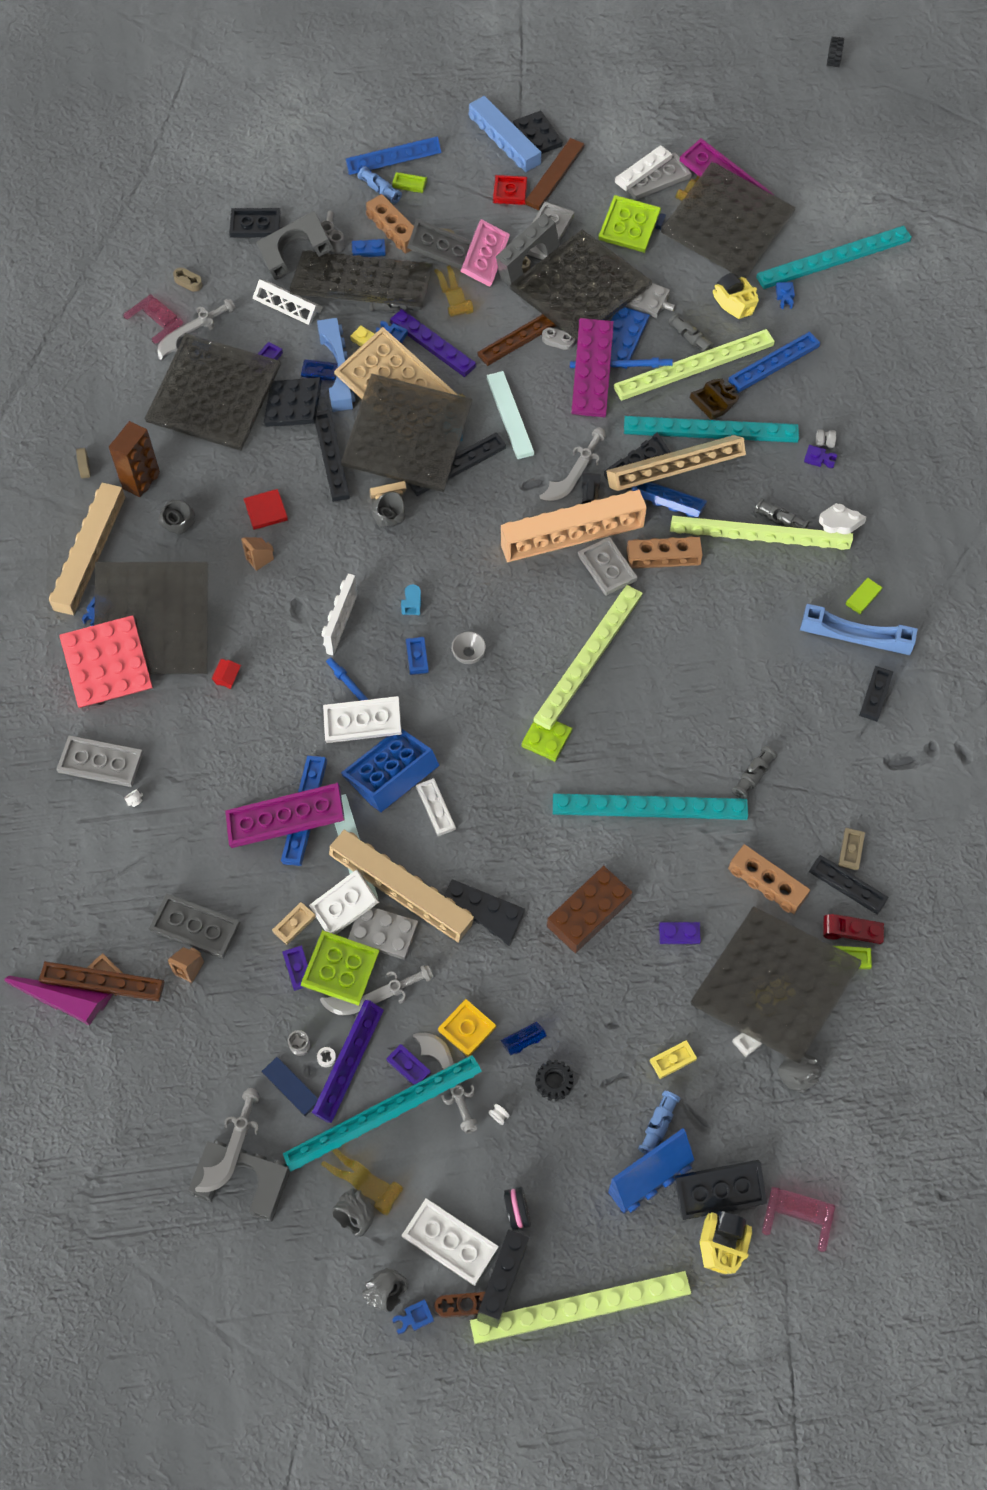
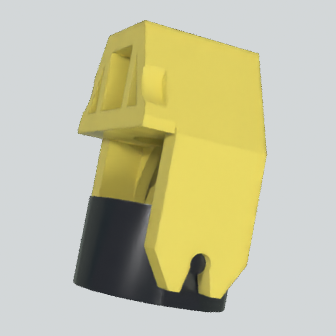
[713,273,759,319]
[700,1211,752,1274]

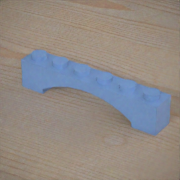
[317,318,355,412]
[800,604,918,655]

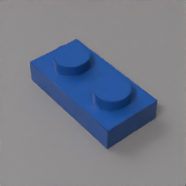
[352,239,386,258]
[406,637,429,675]

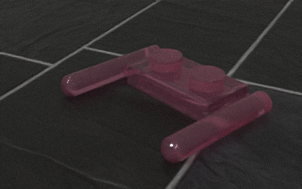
[123,294,183,344]
[762,1187,835,1252]

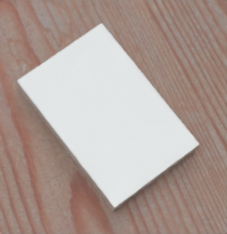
[309,870,379,935]

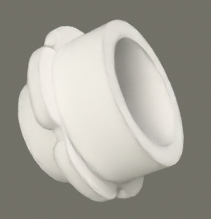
[124,789,143,807]

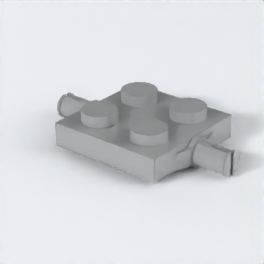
[621,279,676,318]

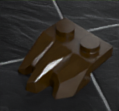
[689,378,739,420]

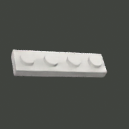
[615,145,672,191]

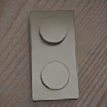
[838,828,865,871]

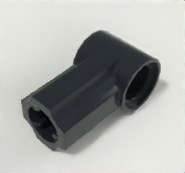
[582,473,601,504]

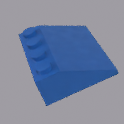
[341,729,440,813]
[608,1128,694,1214]

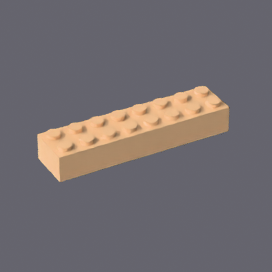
[501,490,646,562]

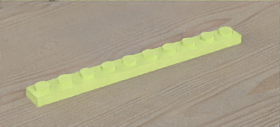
[614,329,775,401]
[670,516,853,550]
[533,585,643,730]
[470,1271,691,1344]

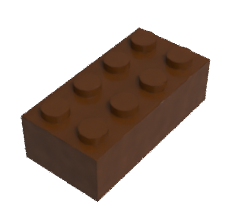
[109,421,160,497]
[547,866,633,954]

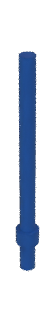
[570,357,673,368]
[326,657,400,739]

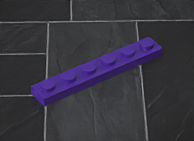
[390,309,476,377]
[312,1000,384,1123]

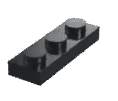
[859,666,894,722]

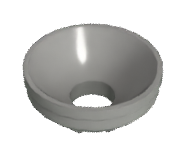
[452,632,486,664]

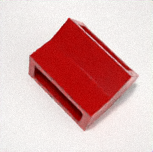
[212,659,241,689]

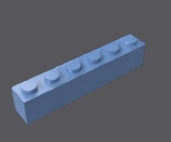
[469,96,541,172]

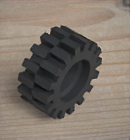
[827,36,844,67]
[535,1060,574,1101]

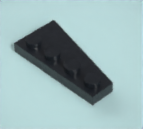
[604,432,671,481]
[444,879,525,946]

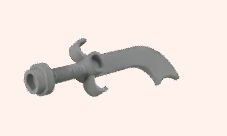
[158,299,235,360]
[539,427,606,501]
[320,965,433,1015]
[413,1033,478,1134]
[195,1088,260,1192]

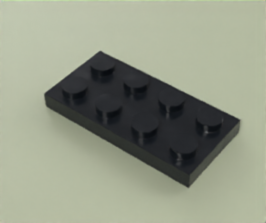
[675,1159,767,1220]

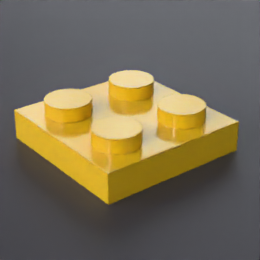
[438,999,496,1057]

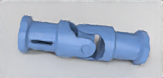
[358,166,402,204]
[638,1091,680,1154]

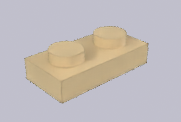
[369,481,406,499]
[272,902,316,945]

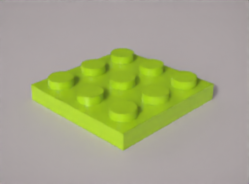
[598,195,661,253]
[301,930,380,1006]

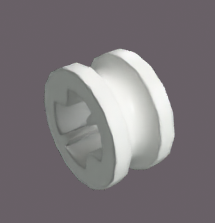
[317,1047,336,1067]
[489,1104,510,1125]

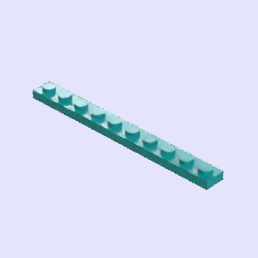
[756,226,911,290]
[624,416,799,443]
[552,794,748,820]
[283,1055,482,1172]

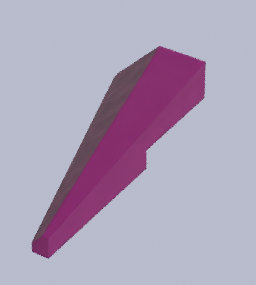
[4,976,113,1026]

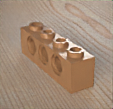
[366,194,414,254]
[626,536,702,569]
[728,844,810,914]

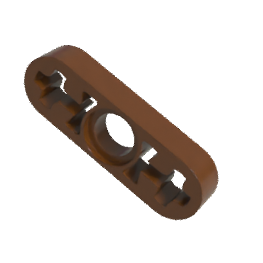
[435,1292,485,1318]

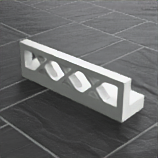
[253,279,323,325]

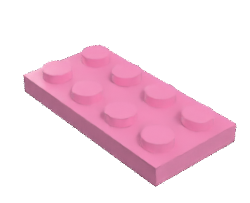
[460,219,510,287]

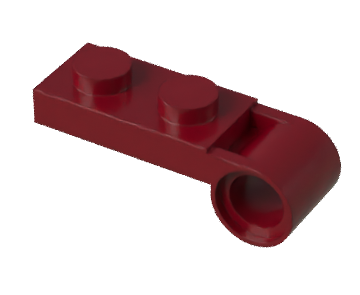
[823,914,884,944]

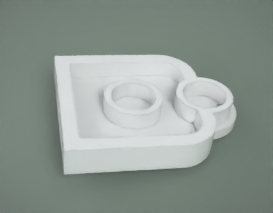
[819,503,866,534]

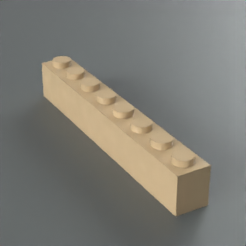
[606,435,746,491]
[49,483,125,615]
[329,829,474,943]

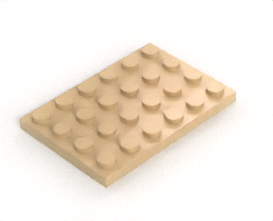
[334,327,458,443]

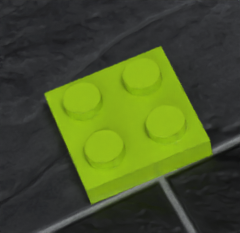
[521,721,572,762]

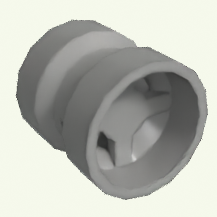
[816,429,836,448]
[288,1030,311,1056]

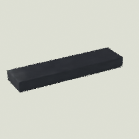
[809,855,889,915]

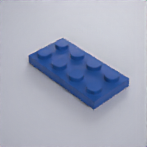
[611,305,649,369]
[631,482,707,518]

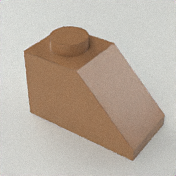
[241,537,274,571]
[168,947,204,983]

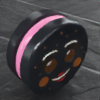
[504,1186,531,1231]

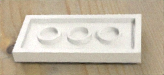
[322,574,358,656]
[323,696,402,743]
[401,1199,499,1286]

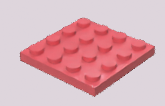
[59,615,153,708]

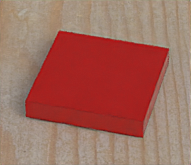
[493,175,527,205]
[243,489,288,530]

